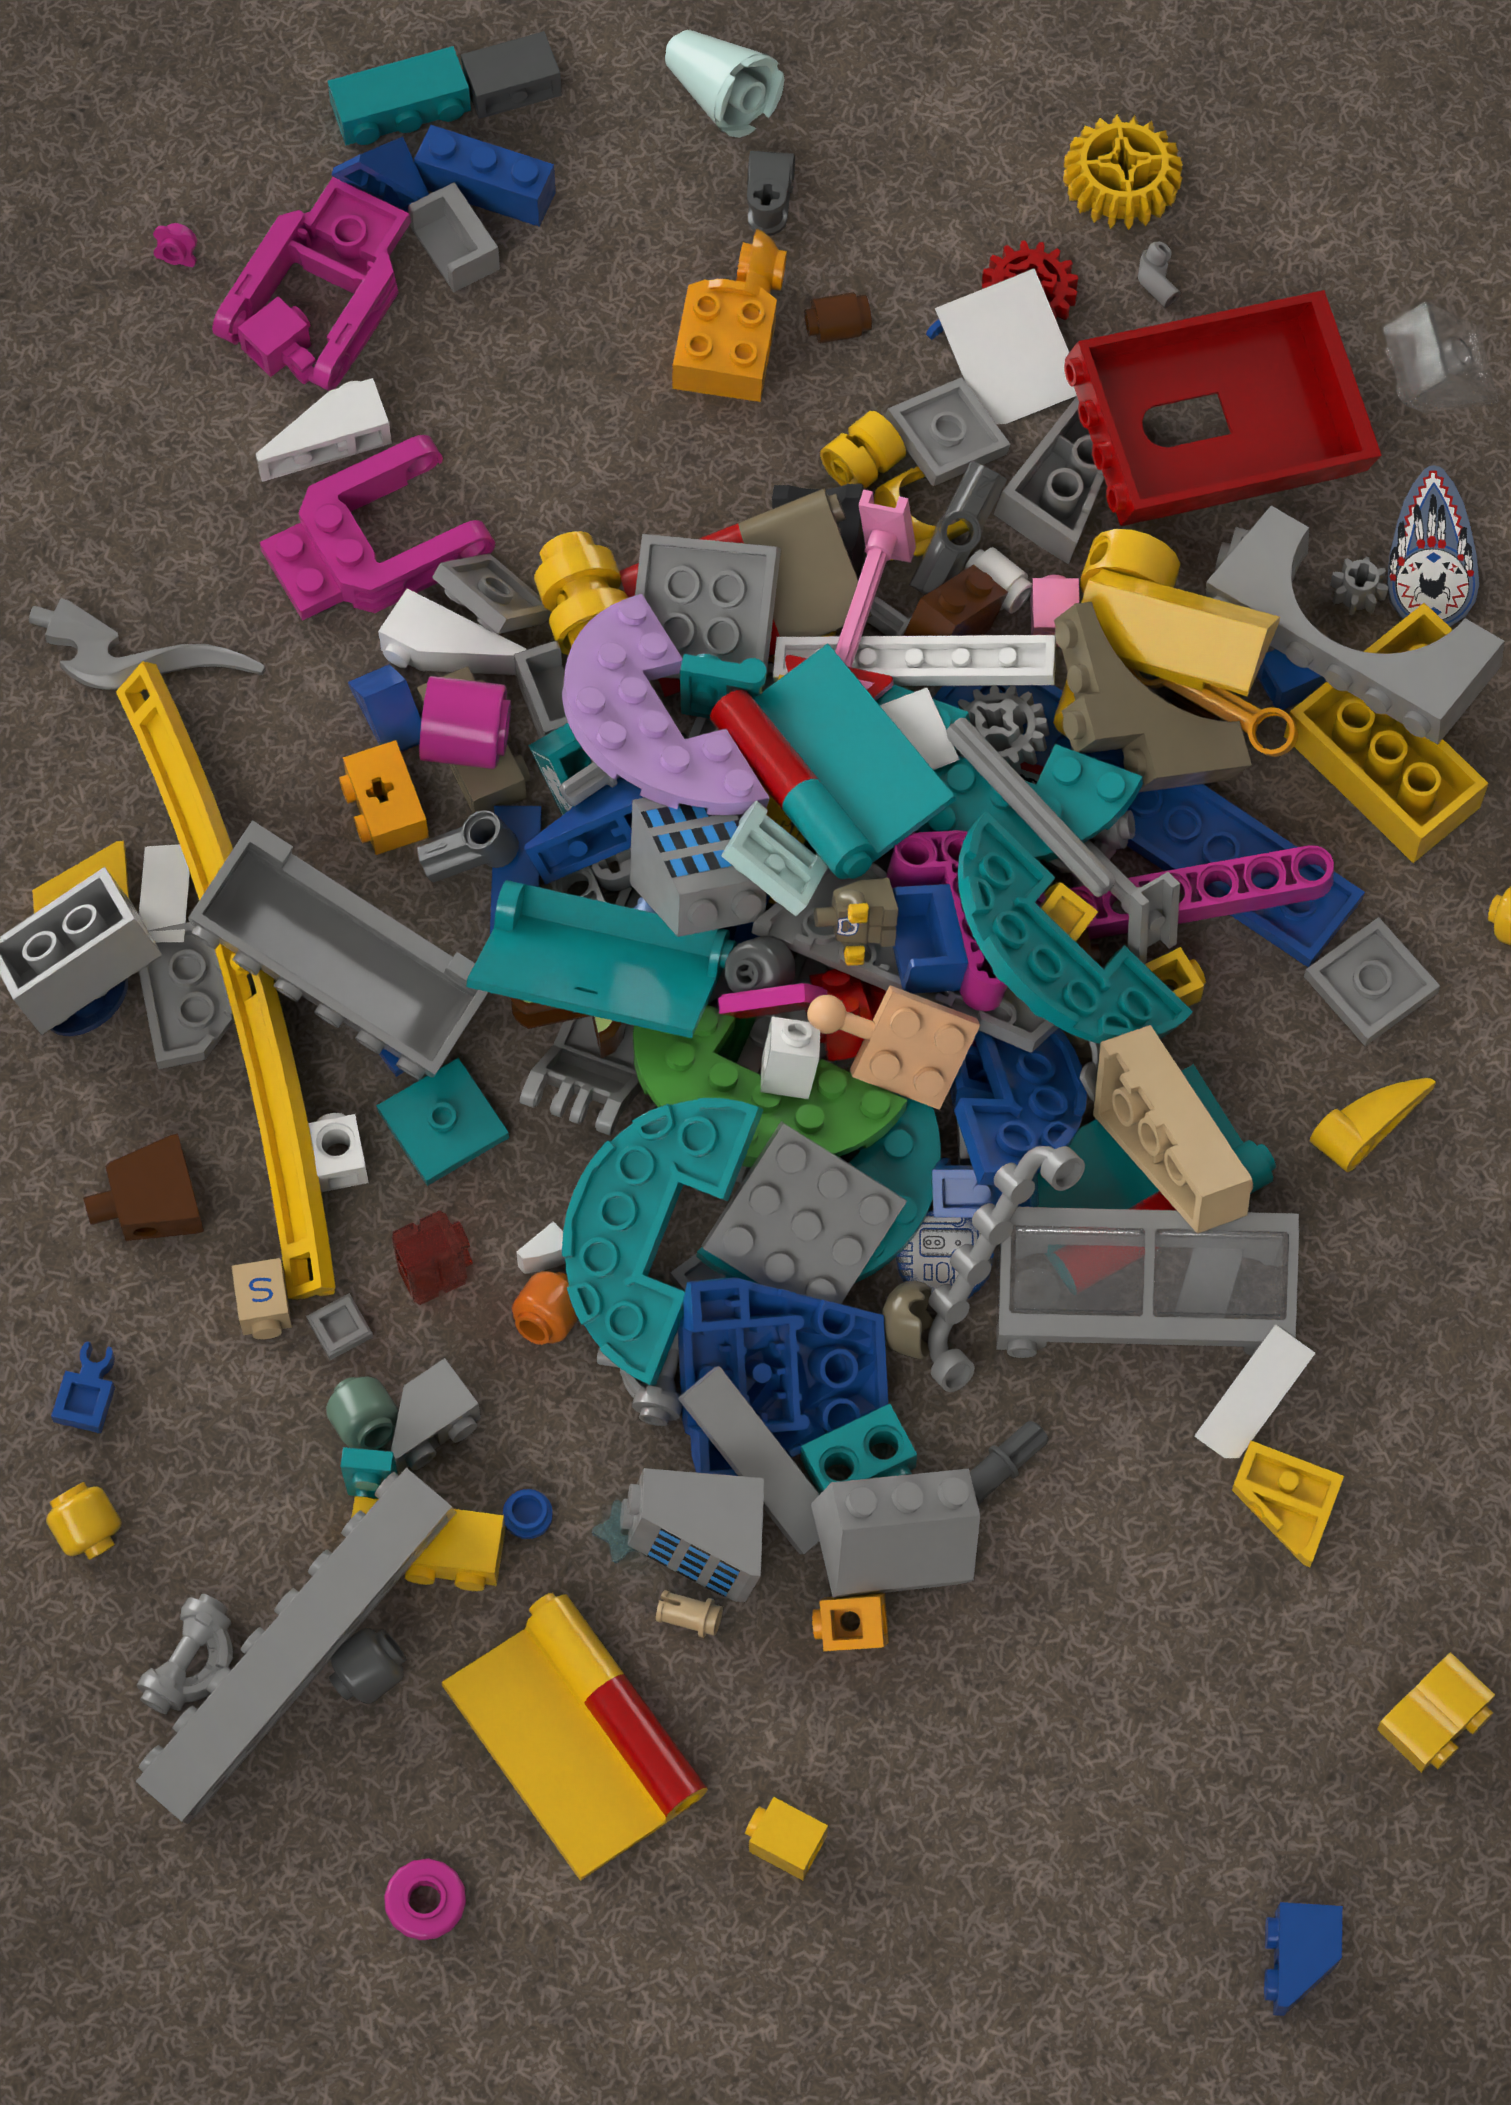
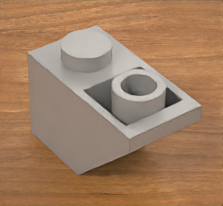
[391,1358,481,1473]

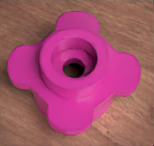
[153,223,197,267]

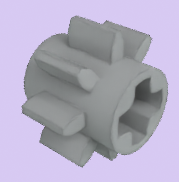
[1330,556,1389,615]

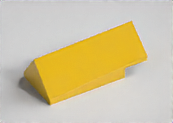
[1082,569,1280,697]

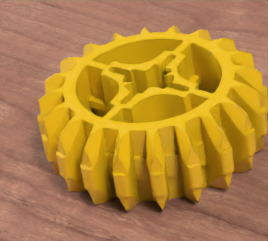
[1063,114,1183,230]

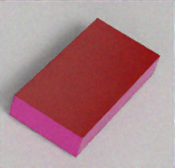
[718,983,827,1019]

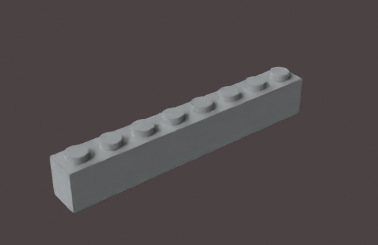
[136,1467,457,1824]

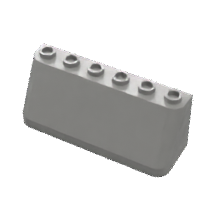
[188,820,488,1080]

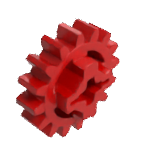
[981,240,1078,320]

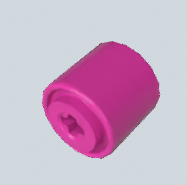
[419,676,511,769]

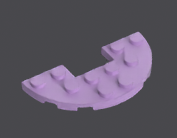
[562,594,769,815]

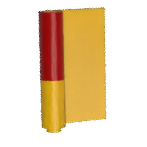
[441,1593,708,1881]

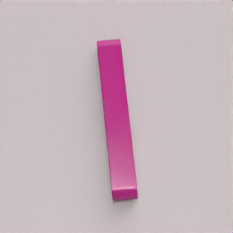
[1035,845,1334,940]

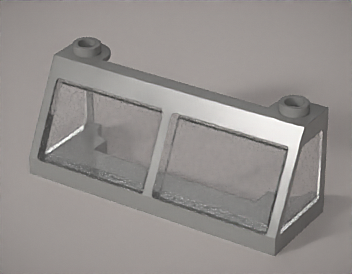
[996,1207,1299,1358]

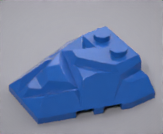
[678,1277,888,1476]

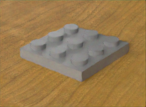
[635,534,781,688]
[701,1121,907,1304]

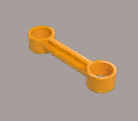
[1128,667,1298,757]

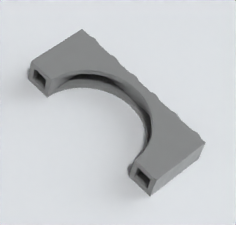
[1206,506,1505,745]

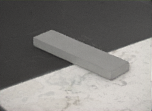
[678,1366,819,1554]

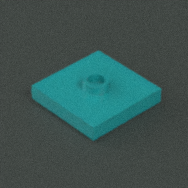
[376,1058,509,1186]

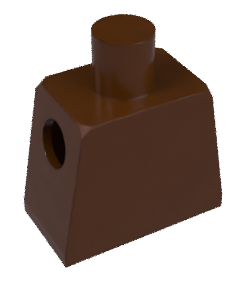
[83,1133,204,1241]

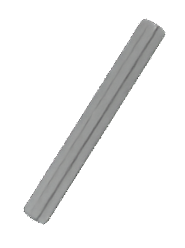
[946,718,1115,897]

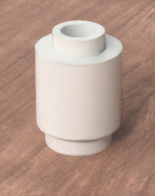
[964,547,1032,614]

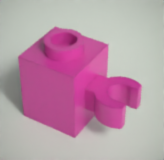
[237,296,316,385]

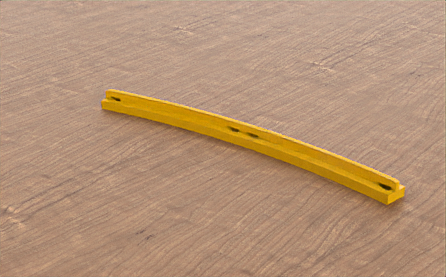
[116,661,336,1300]

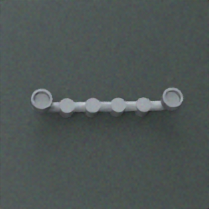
[928,1146,1085,1392]

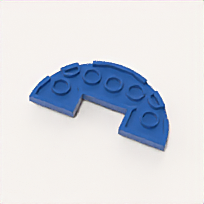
[954,1028,1087,1185]

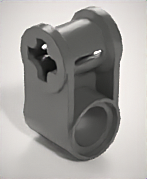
[747,151,795,236]

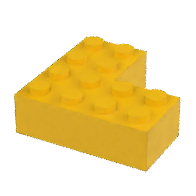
[1284,603,1489,863]

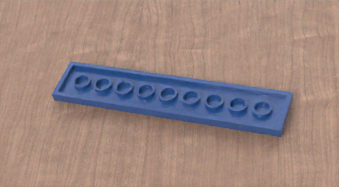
[933,685,1365,967]

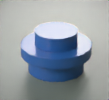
[503,1489,553,1539]

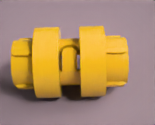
[534,531,628,655]

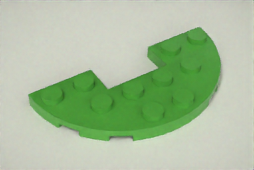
[633,1004,908,1168]

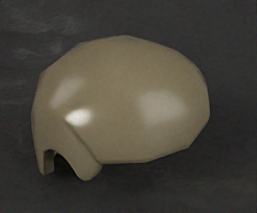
[881,1280,933,1361]

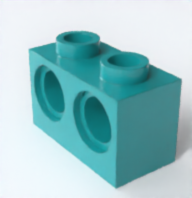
[801,1404,917,1495]

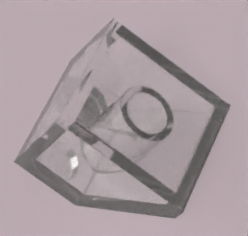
[1383,302,1499,414]

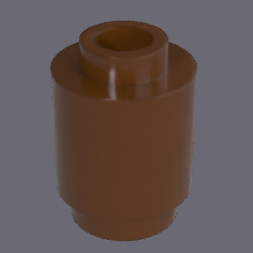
[804,292,872,344]

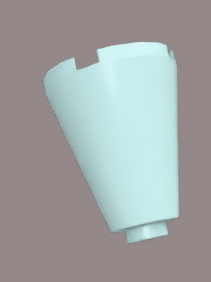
[665,30,784,138]

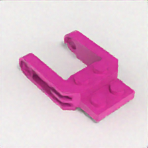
[212,177,411,391]
[260,435,495,621]

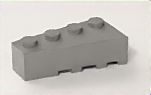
[994,396,1104,564]

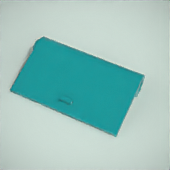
[466,880,737,1038]

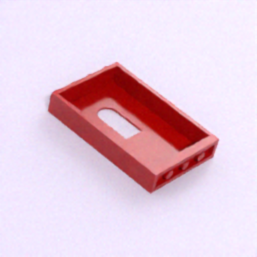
[1064,290,1382,526]

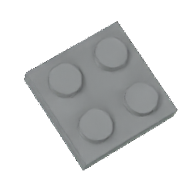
[885,377,1010,486]
[432,553,552,634]
[1304,917,1440,1046]

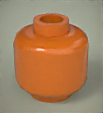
[512,1271,578,1345]

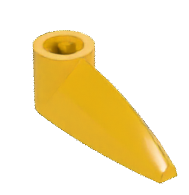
[1310,1078,1436,1172]

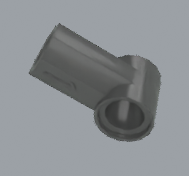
[417,810,519,883]

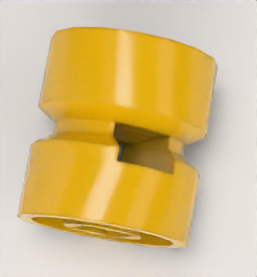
[820,411,906,489]

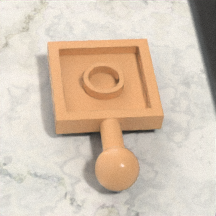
[807,985,980,1110]

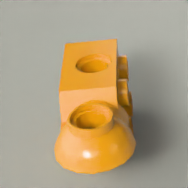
[672,229,787,402]

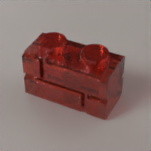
[391,1210,473,1305]

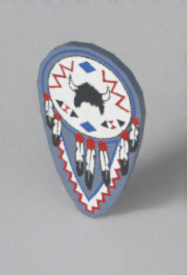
[1387,465,1479,627]

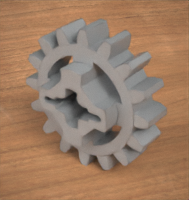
[956,685,1049,775]

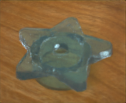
[591,1500,639,1563]

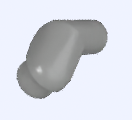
[1138,241,1181,308]

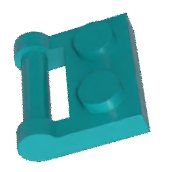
[680,654,766,719]

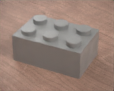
[0,867,162,1035]

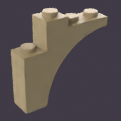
[1054,602,1252,792]

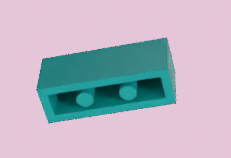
[327,46,471,146]

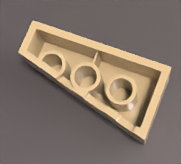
[1093,1025,1253,1234]

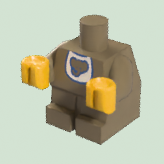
[814,878,898,966]

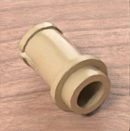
[656,1590,723,1638]

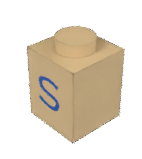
[232,1258,292,1339]

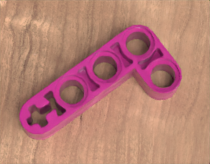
[887,830,1007,1012]

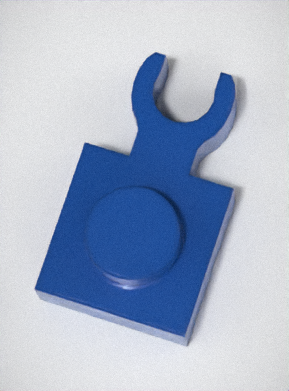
[51,1342,115,1433]

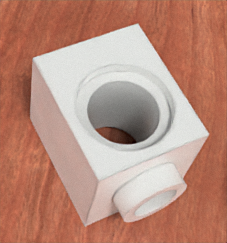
[760,1017,820,1099]
[308,1113,369,1192]

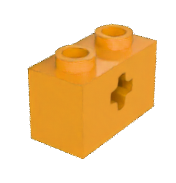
[339,740,429,855]

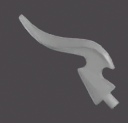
[29,598,265,690]

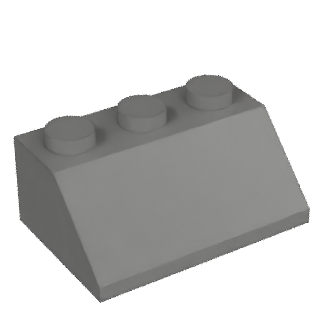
[811,1468,980,1599]

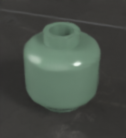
[326,1376,399,1450]

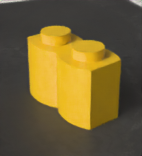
[1377,1652,1495,1773]

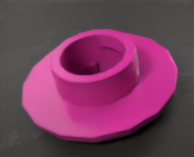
[384,1858,466,1940]

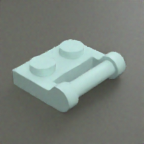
[721,801,828,916]

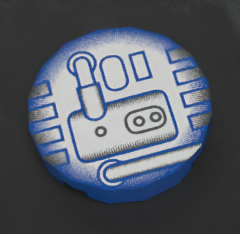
[896,1210,994,1298]

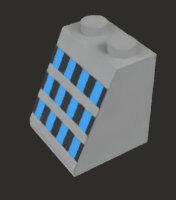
[630,798,766,937]
[620,1468,764,1602]

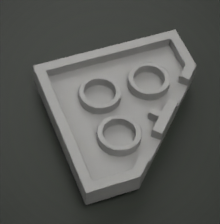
[139,922,256,1069]

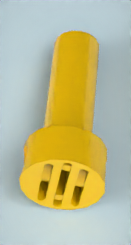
[1053,529,1180,736]

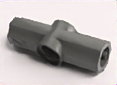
[909,461,1007,595]

